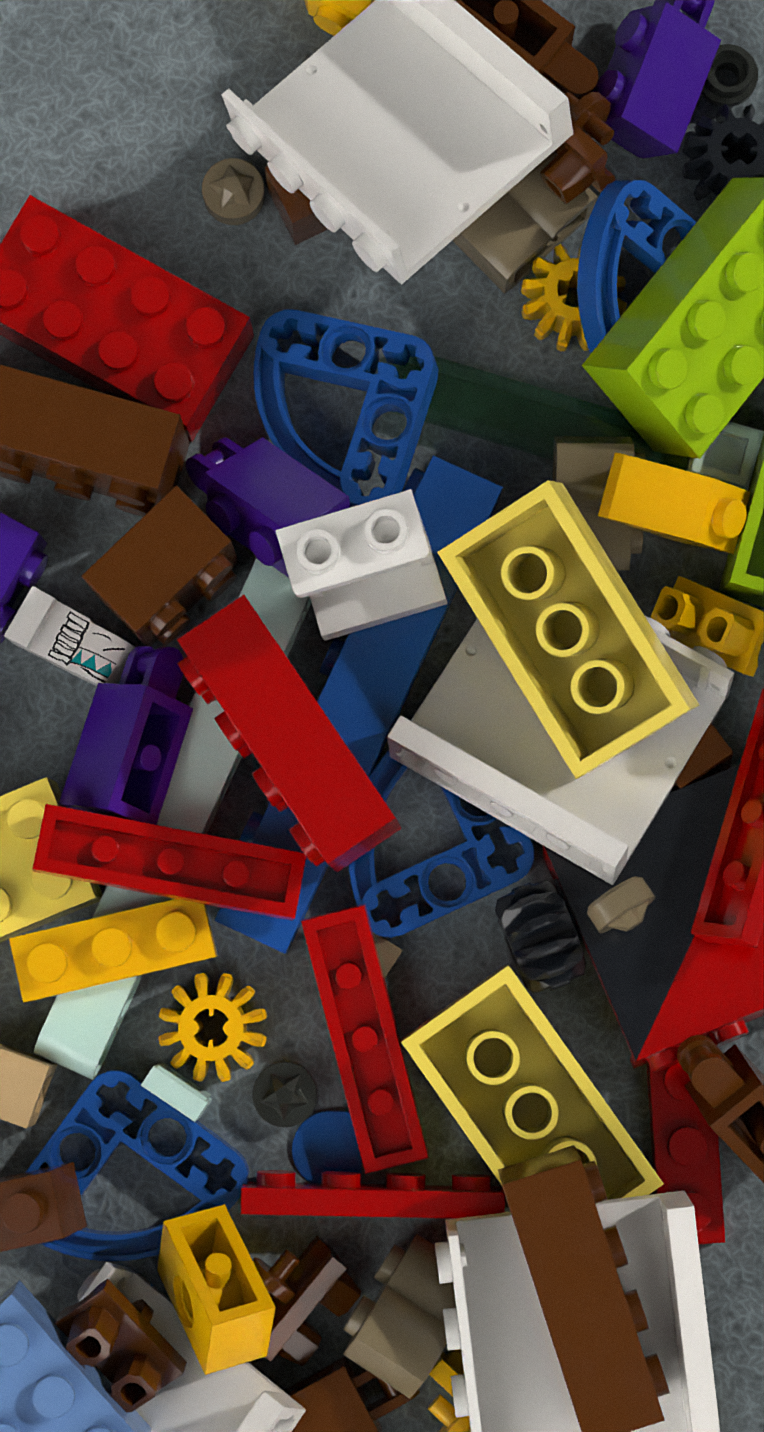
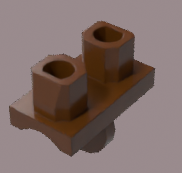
[540,92,616,204]
[252,1236,361,1366]
[55,1278,187,1412]

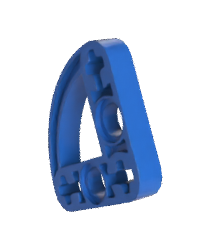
[577,180,696,354]
[253,309,439,507]
[349,751,534,938]
[26,1069,249,1261]

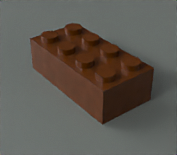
[0,365,190,517]

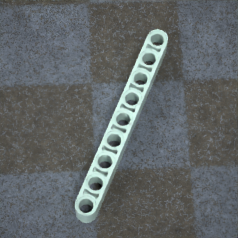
[34,558,312,1080]

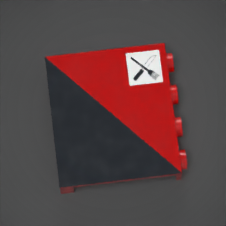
[543,764,764,1073]

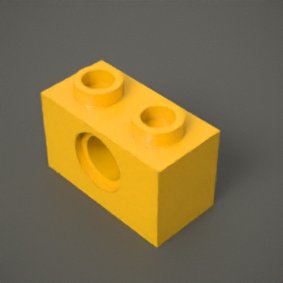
[157,1204,276,1375]

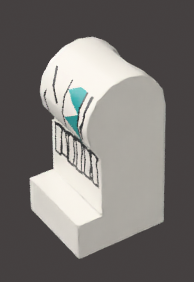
[4,586,136,686]

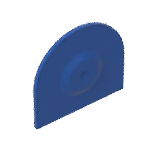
[292,1111,362,1184]

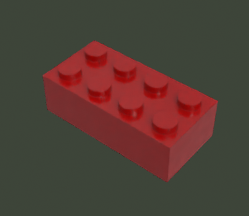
[0,195,254,442]
[177,595,402,872]

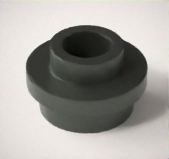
[701,44,758,107]

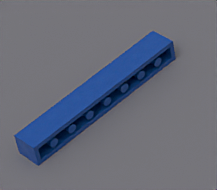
[214,455,503,954]

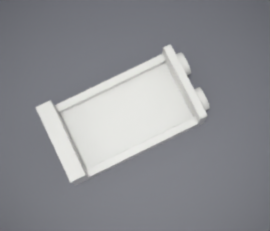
[276,489,448,641]

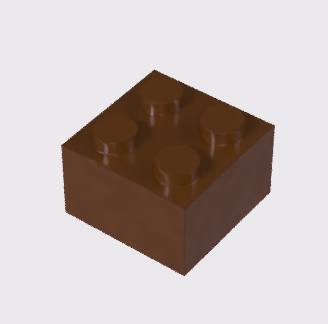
[81,485,239,647]

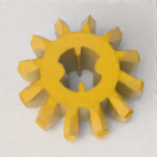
[521,244,627,352]
[158,973,267,1082]

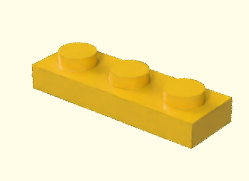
[9,899,218,1003]

